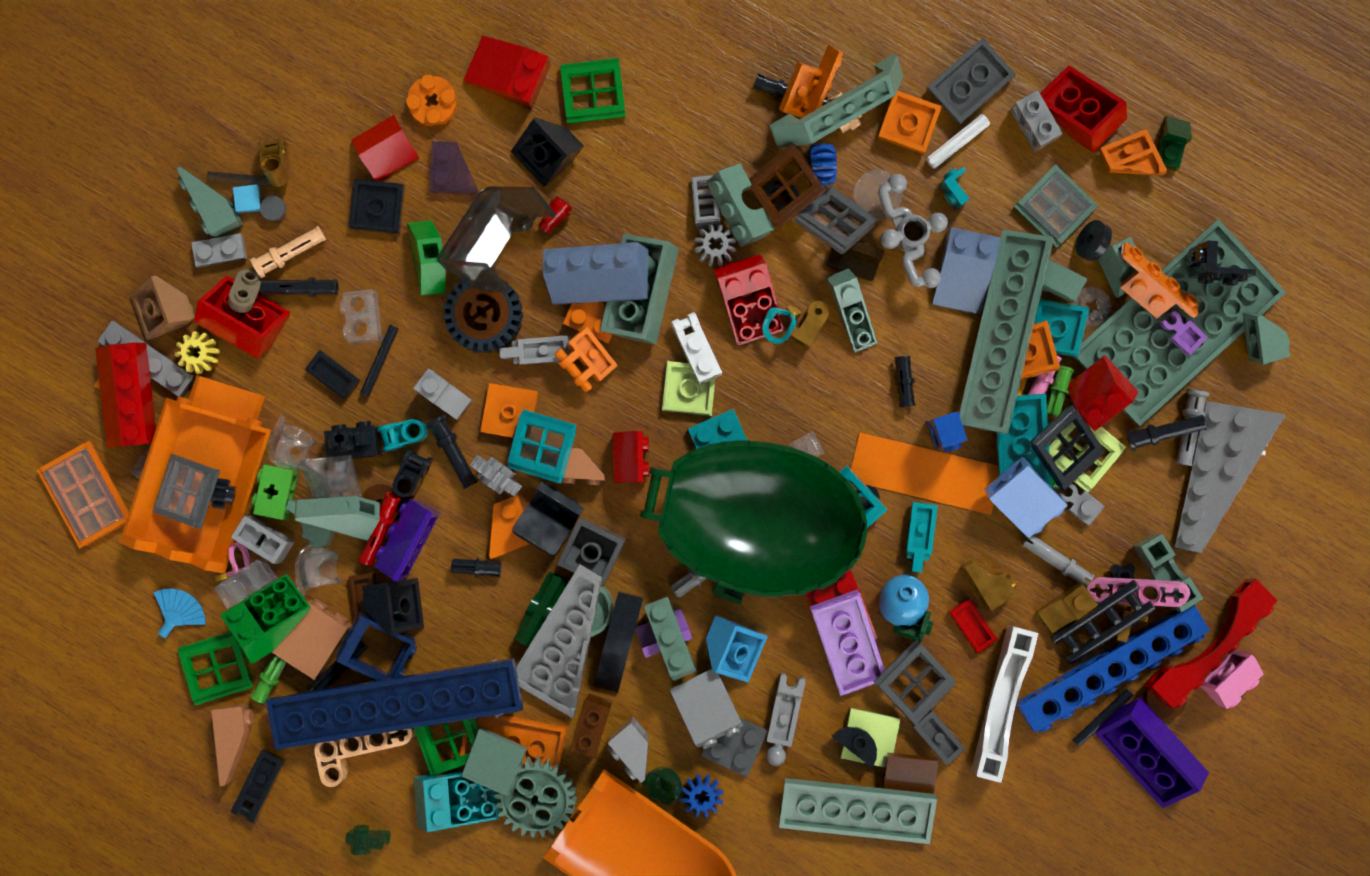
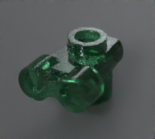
[345,825,391,855]

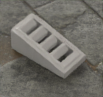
[691,175,721,230]

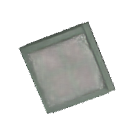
[1013,164,1098,248]

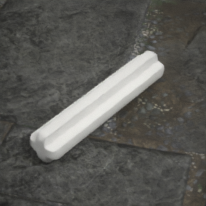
[926,114,990,169]

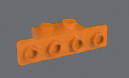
[779,45,843,147]
[1120,242,1198,318]

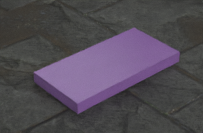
[810,589,885,696]

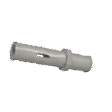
[1021,535,1094,588]

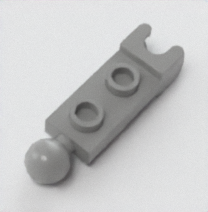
[766,672,806,766]

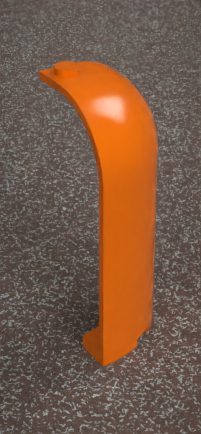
[543,769,737,876]

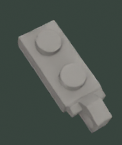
[499,336,569,365]

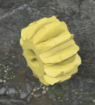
[175,331,220,374]

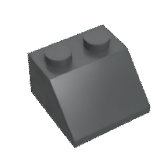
[557,517,627,586]

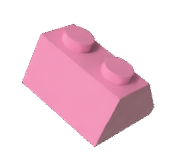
[1200,650,1264,709]

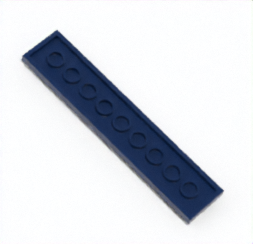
[266,658,524,750]

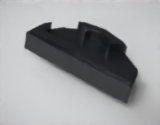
[831,726,877,768]

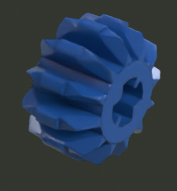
[807,143,837,186]
[681,774,723,818]

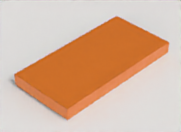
[459,714,567,771]

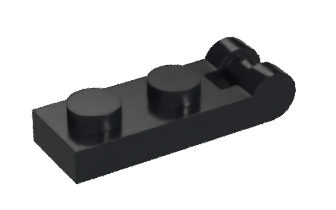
[231,749,286,824]

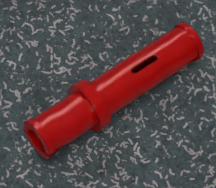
[358,492,401,566]

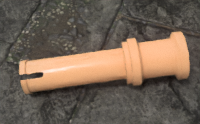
[250,226,326,278]

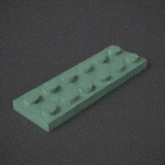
[779,778,937,844]

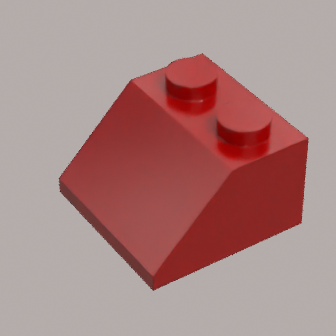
[1067,355,1139,431]

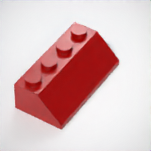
[95,342,156,448]

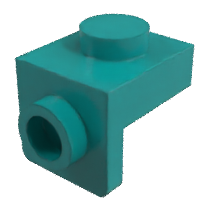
[940,167,969,210]

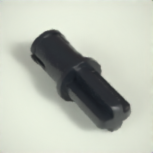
[451,558,502,578]

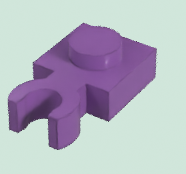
[1160,311,1208,356]

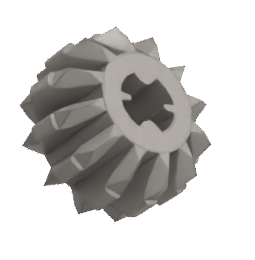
[695,224,736,267]

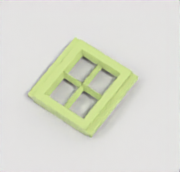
[1049,422,1126,492]

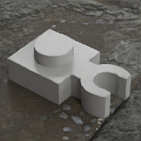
[1059,484,1105,526]

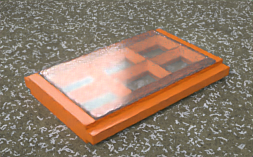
[37,441,129,549]

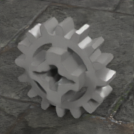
[470,455,522,496]

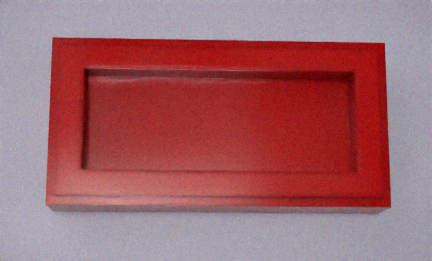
[948,598,998,654]

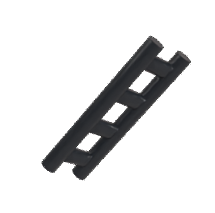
[1051,580,1156,665]

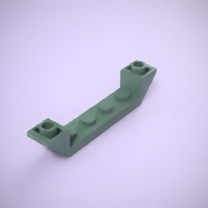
[769,53,903,148]

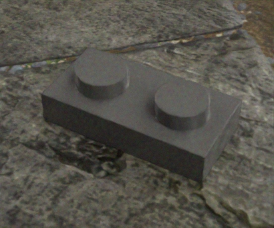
[912,710,966,765]

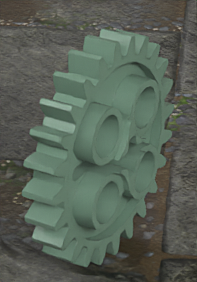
[494,756,577,838]

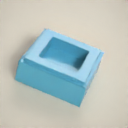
[233,184,262,213]

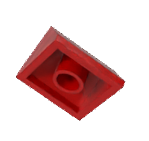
[352,115,419,181]

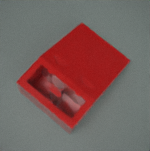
[713,254,785,346]

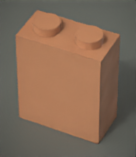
[272,599,351,680]

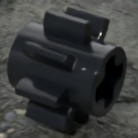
[210,478,236,509]

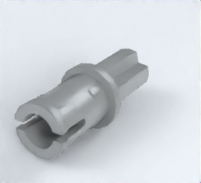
[671,569,706,597]

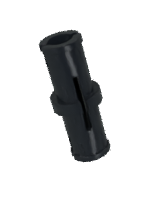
[894,356,916,407]

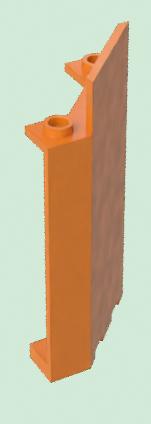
[119,375,271,574]

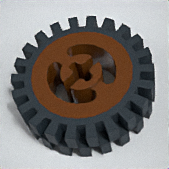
[443,273,523,353]

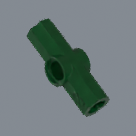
[514,571,568,647]

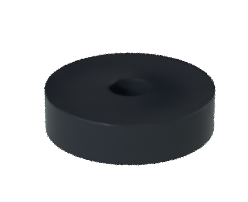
[1076,220,1112,261]

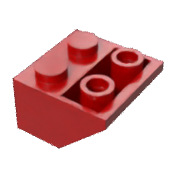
[613,431,649,483]

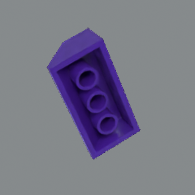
[1095,697,1209,808]

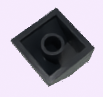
[510,118,584,187]
[362,578,424,635]

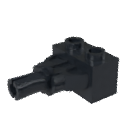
[324,421,382,462]

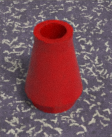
[538,196,573,234]

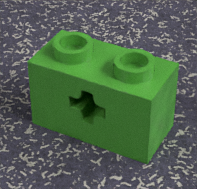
[252,464,299,520]

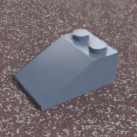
[932,227,1000,315]

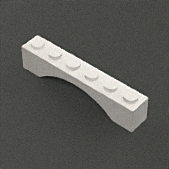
[971,625,1038,783]

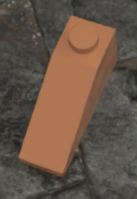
[211,703,254,786]

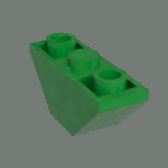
[407,220,446,296]

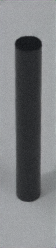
[360,325,399,397]
[1072,688,1134,747]

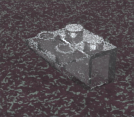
[300,455,362,499]

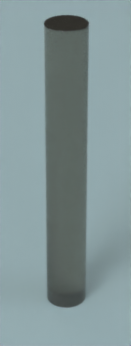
[207,171,283,187]

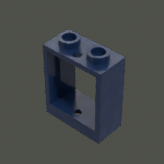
[336,611,417,680]

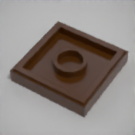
[882,752,939,794]

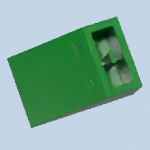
[220,574,311,664]

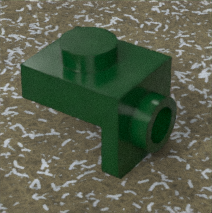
[892,611,934,642]

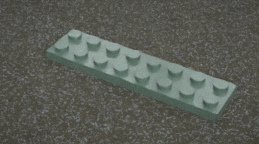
[959,230,1054,435]

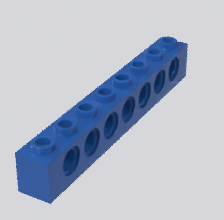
[1016,604,1210,733]

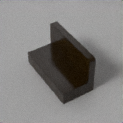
[826,234,885,281]

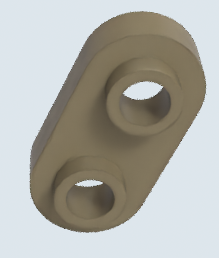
[228,269,262,313]

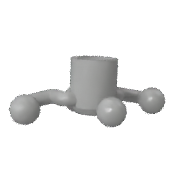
[878,174,948,288]

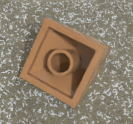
[130,276,195,340]

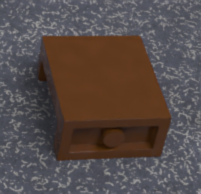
[571,693,613,758]

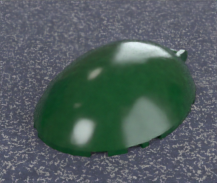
[640,440,867,597]

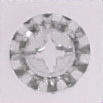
[1071,286,1112,327]

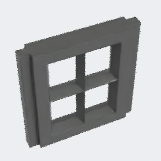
[873,640,957,726]

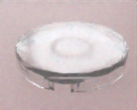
[853,170,903,220]

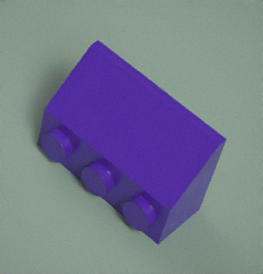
[375,499,441,582]

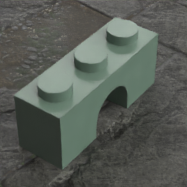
[706,163,775,248]
[1132,533,1203,612]
[644,597,697,681]

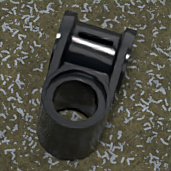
[392,448,433,498]

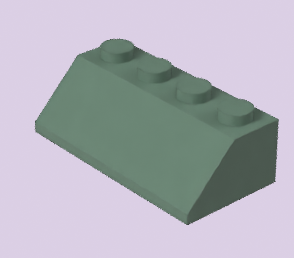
[600,234,679,345]

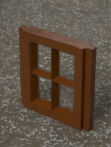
[749,143,826,228]

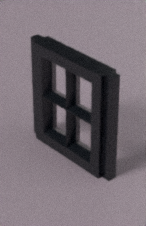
[1030,405,1104,490]

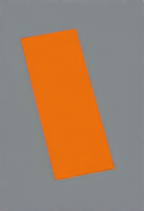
[851,432,999,515]

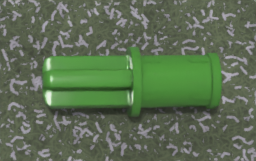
[1047,365,1074,416]
[251,655,287,704]

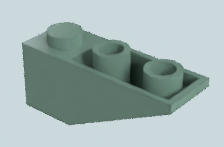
[177,167,244,238]
[826,269,878,352]
[295,496,380,541]

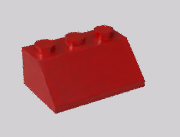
[194,275,290,359]

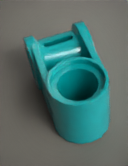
[377,419,429,452]

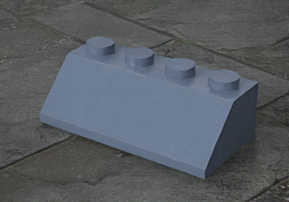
[543,242,648,305]

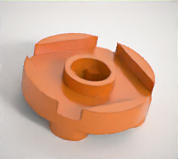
[406,75,457,127]

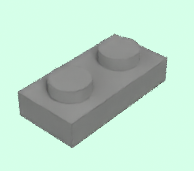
[191,233,247,268]

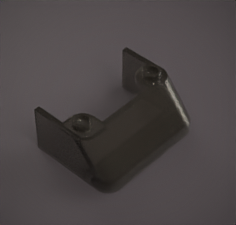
[437,186,556,292]

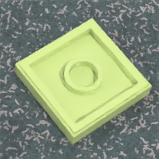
[662,361,716,416]
[840,708,900,767]

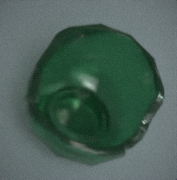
[642,766,682,805]

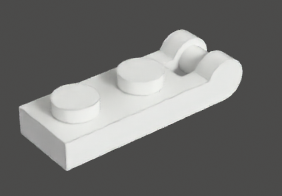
[671,312,722,385]

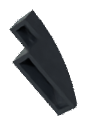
[594,591,644,693]

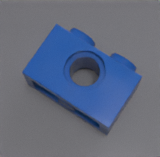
[926,411,967,453]

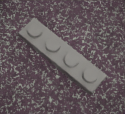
[98,321,195,397]

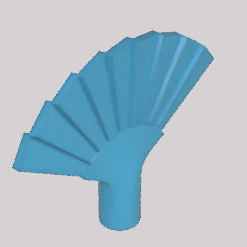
[153,589,206,638]

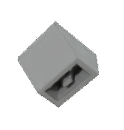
[608,716,649,782]

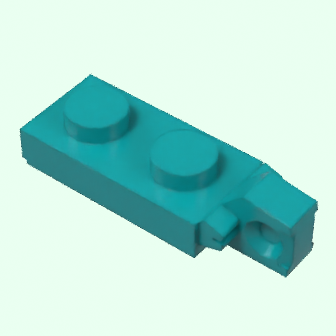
[905,502,938,573]

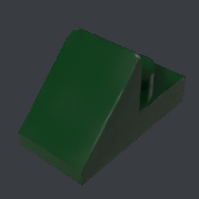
[1157,116,1192,171]

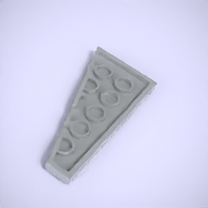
[1175,401,1286,553]
[516,565,602,718]

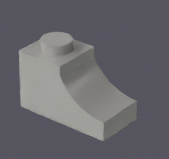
[413,368,473,420]

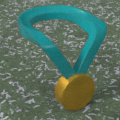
[762,306,801,344]

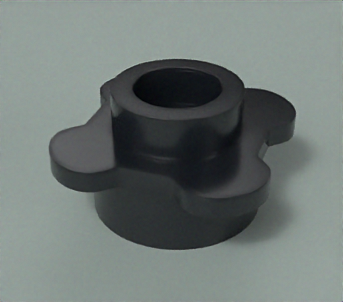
[1110,563,1135,589]

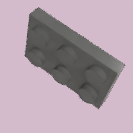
[926,38,1016,125]

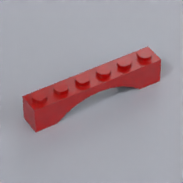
[1144,579,1278,709]

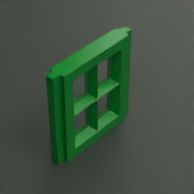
[560,58,626,124]
[178,632,254,706]
[414,718,479,776]

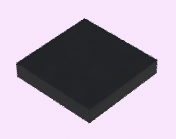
[349,179,405,234]

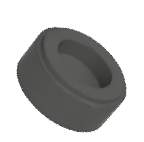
[260,196,287,222]

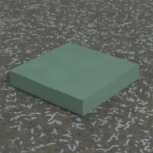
[462,728,527,796]

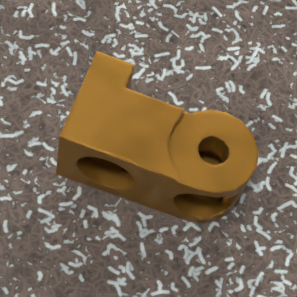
[789,301,829,349]

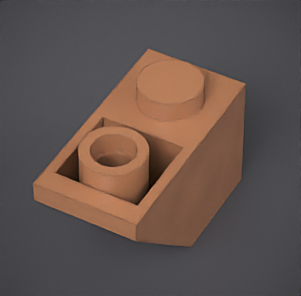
[555,447,606,485]

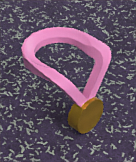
[214,541,252,581]

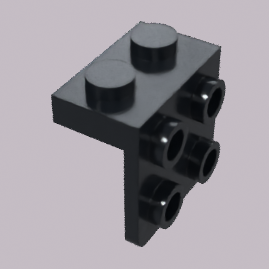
[1186,240,1256,285]
[512,481,584,557]

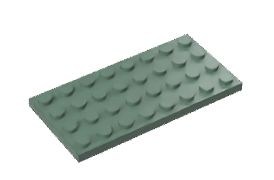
[1073,219,1287,427]

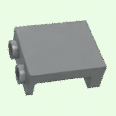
[670,669,743,749]

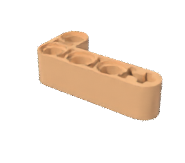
[315,728,416,787]

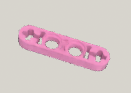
[1087,577,1190,607]

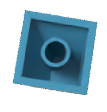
[706,615,768,682]

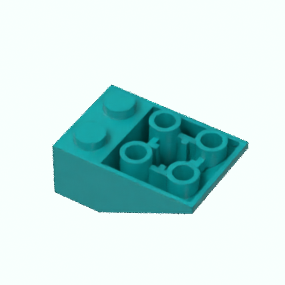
[413,771,499,832]

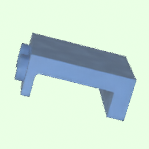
[985,456,1068,538]

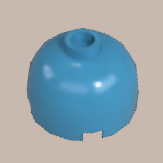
[879,574,930,626]

